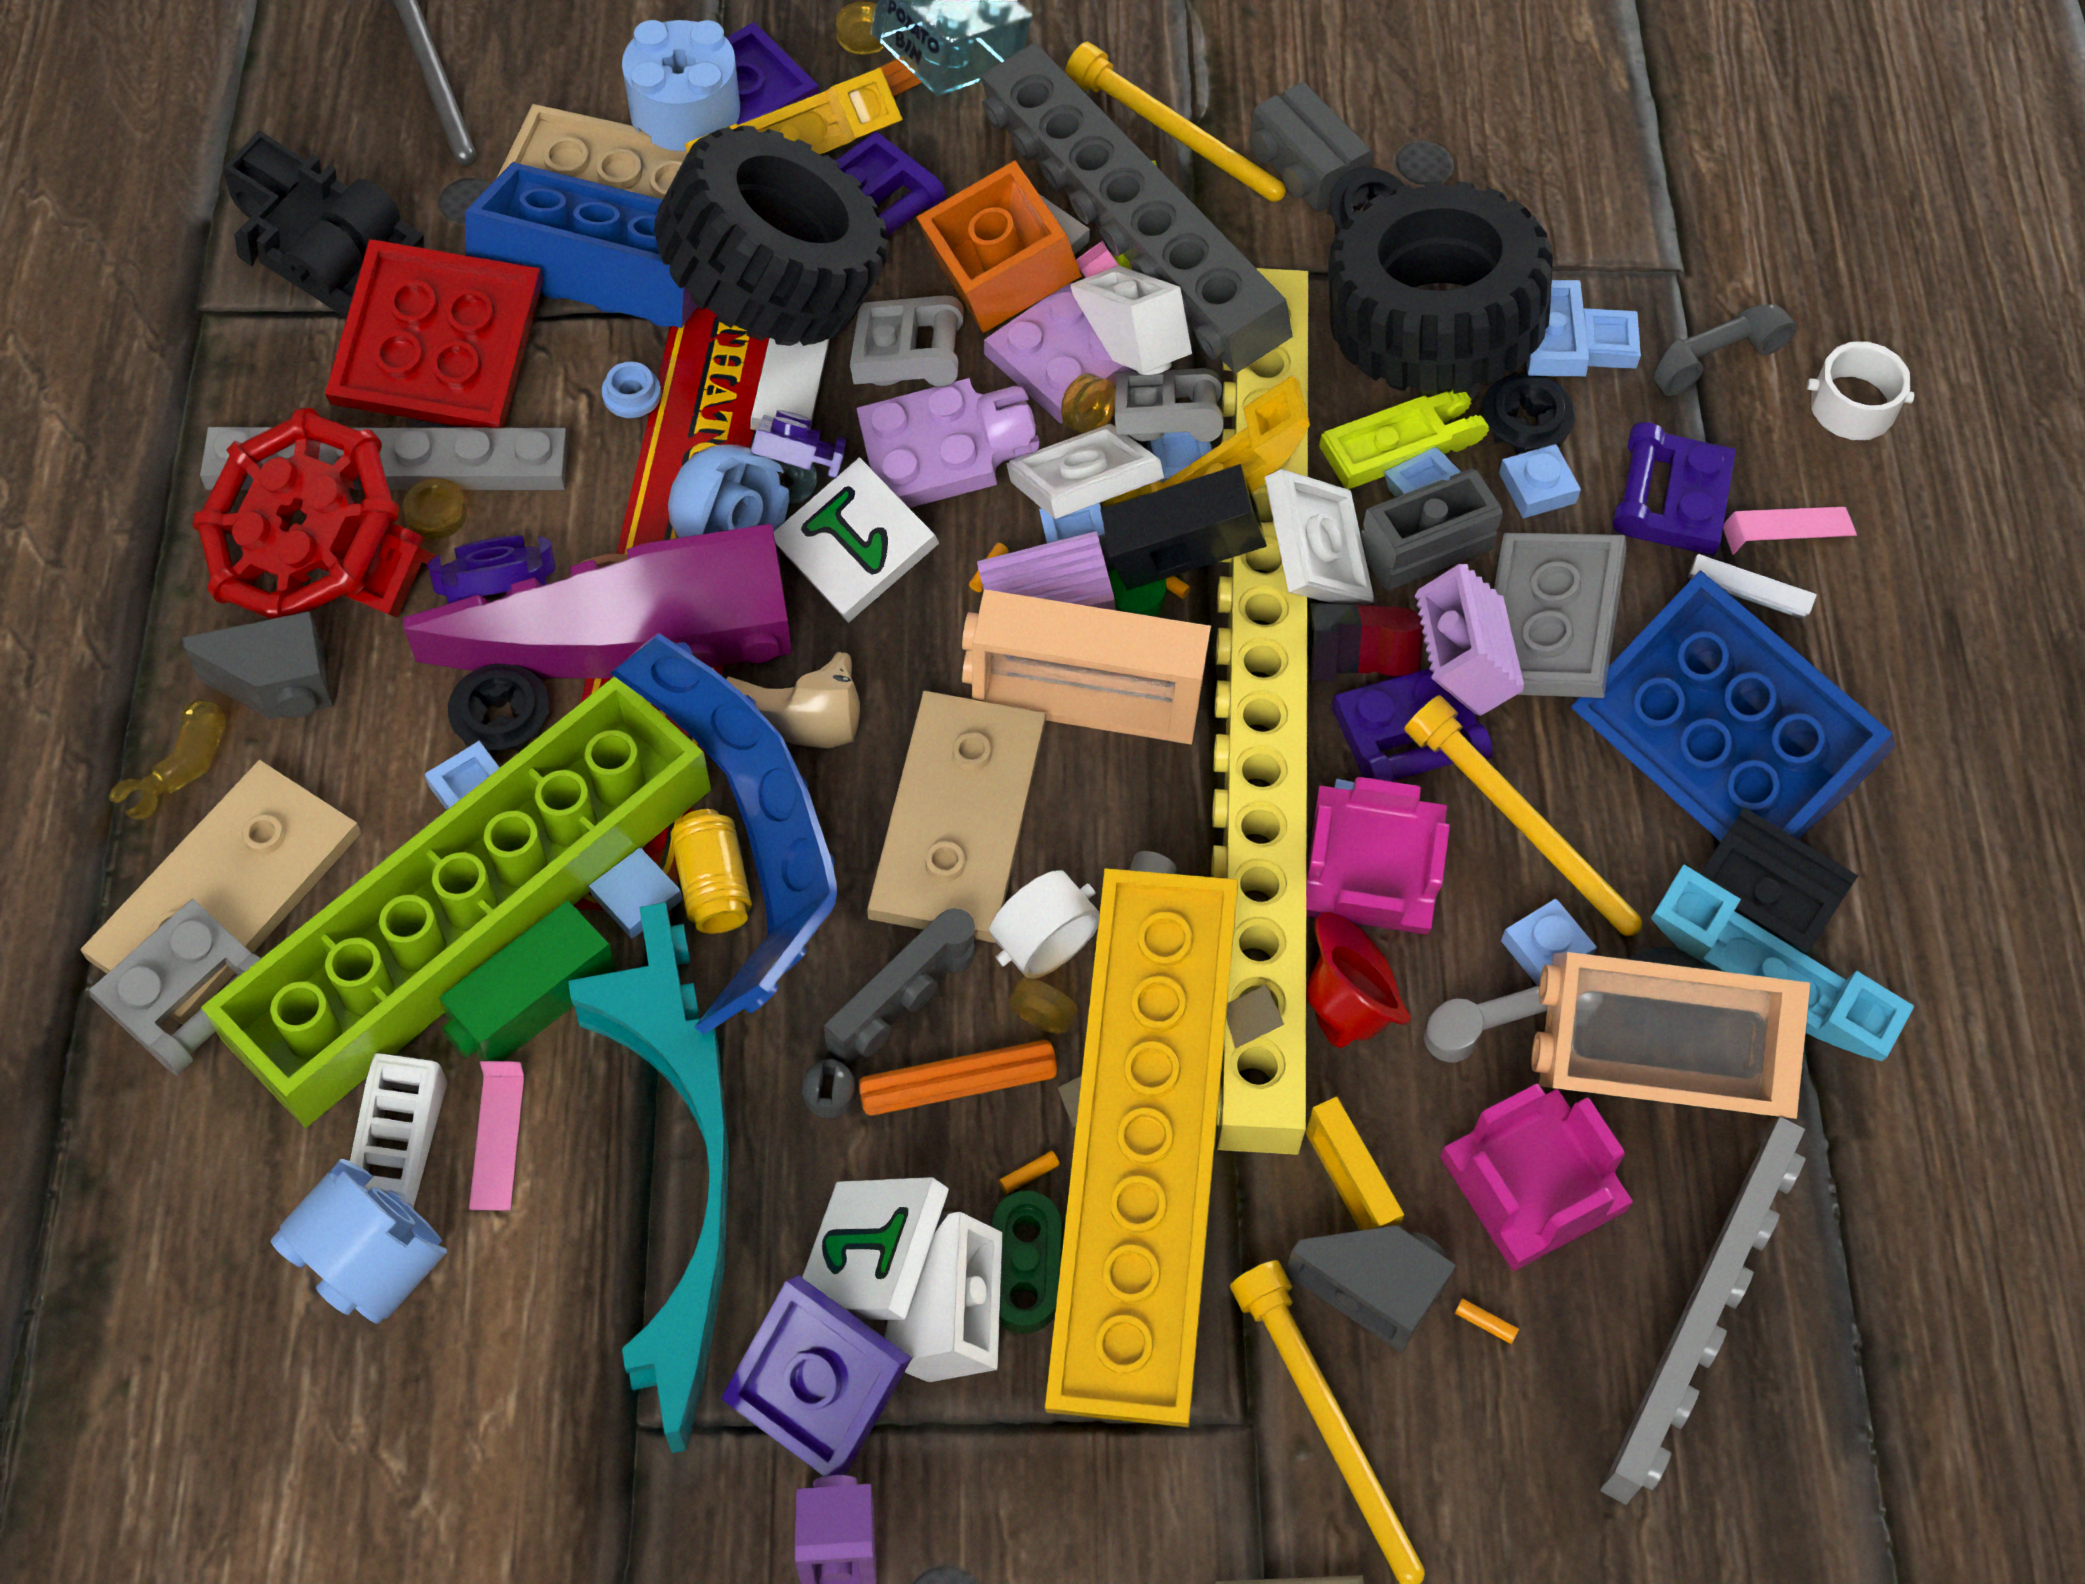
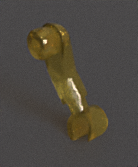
[109,699,225,819]

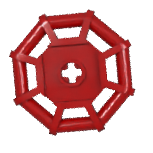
[192,408,399,620]

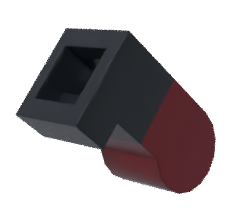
[1307,603,1424,681]

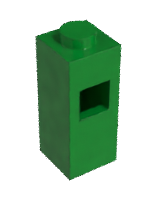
[439,900,617,1061]

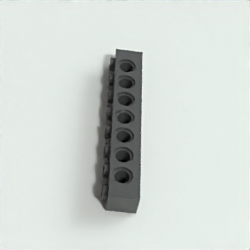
[980,42,1293,374]

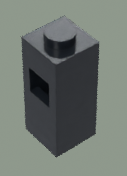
[1098,464,1267,591]

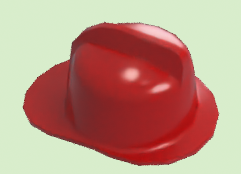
[1306,912,1411,1048]

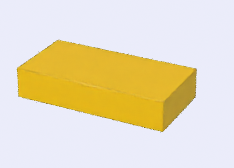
[1305,1097,1404,1231]

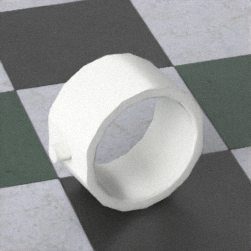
[1806,342,1914,440]
[989,870,1100,979]

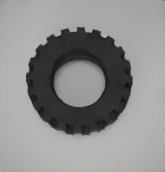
[654,126,889,346]
[1328,181,1553,395]

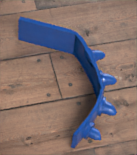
[610,633,837,1035]

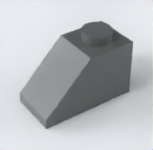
[182,611,333,719]
[1285,1225,1456,1353]

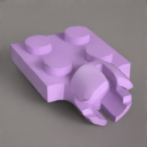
[856,378,1039,508]

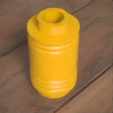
[671,809,752,934]

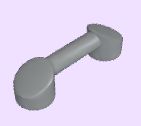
[1424,986,1601,1062]

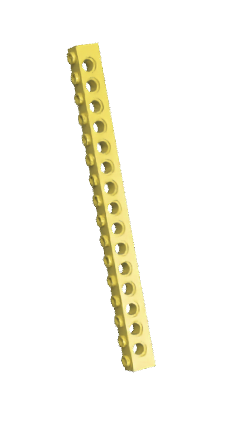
[1211,268,1308,1155]

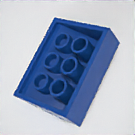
[1571,570,1896,842]

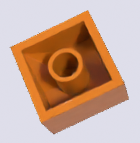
[916,160,1082,333]

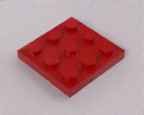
[325,239,543,428]

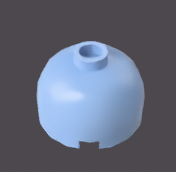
[668,445,789,538]

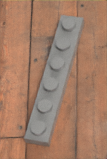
[200,427,569,490]
[1600,1117,1806,1505]

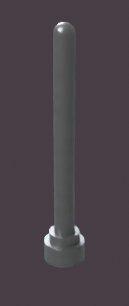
[383,0,476,166]

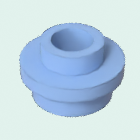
[602,362,661,418]

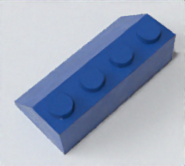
[465,162,698,328]

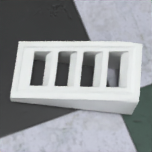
[350,1053,448,1208]

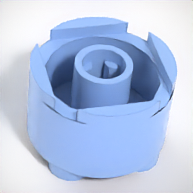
[622,20,740,151]
[270,1159,447,1324]

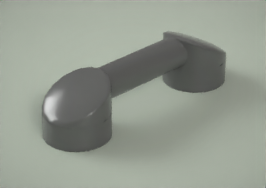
[1654,304,1798,396]

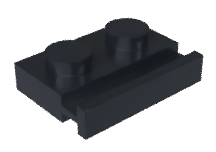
[1700,807,1858,956]

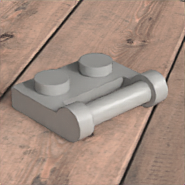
[850,295,964,387]
[1115,368,1224,442]
[89,898,261,1076]

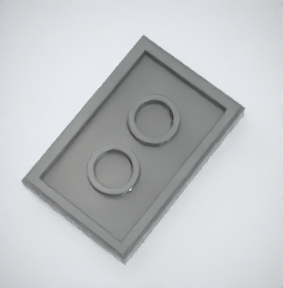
[1494,533,1627,698]

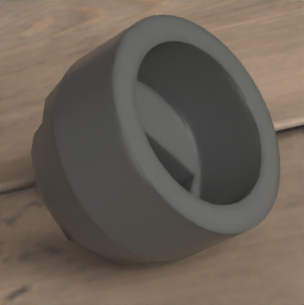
[802,1059,856,1118]

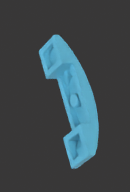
[1651,865,1914,1061]

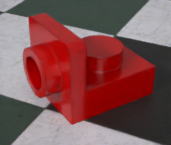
[344,522,437,618]

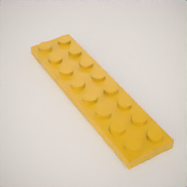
[1045,868,1238,1427]

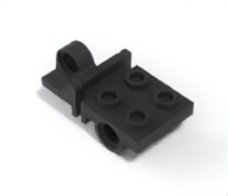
[224,130,424,318]

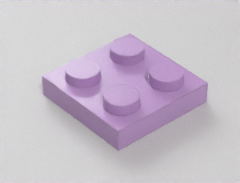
[984,283,1136,424]

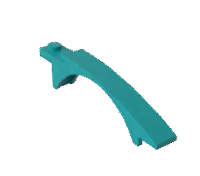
[568,902,729,1453]

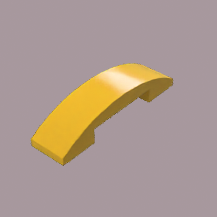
[684,67,903,155]
[1102,375,1310,508]

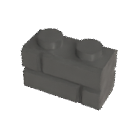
[1249,81,1374,213]
[1361,468,1503,591]

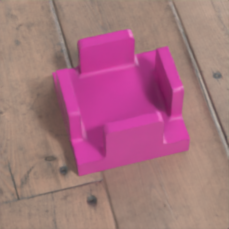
[1306,777,1450,935]
[1440,1084,1633,1272]

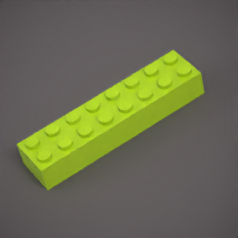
[201,677,711,1129]

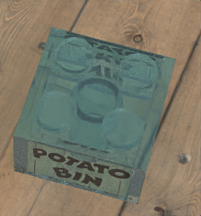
[871,0,1033,96]

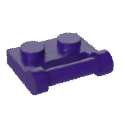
[836,131,946,237]
[1613,422,1736,556]
[1332,668,1492,782]

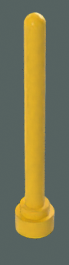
[1065,42,1286,202]
[1404,695,1642,936]
[1230,1260,1425,1584]

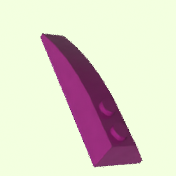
[403,524,792,678]

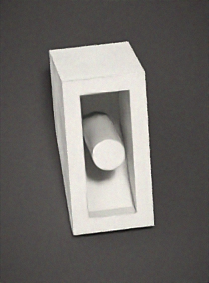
[1071,266,1192,375]
[885,1212,1002,1382]

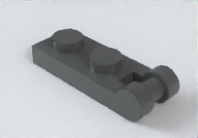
[824,908,975,1067]

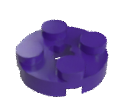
[428,535,556,604]

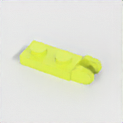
[1319,389,1489,490]

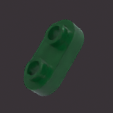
[992,1191,1062,1334]

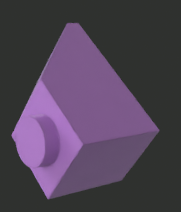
[795,1475,877,1584]

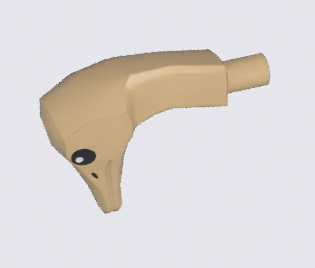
[726,652,860,748]

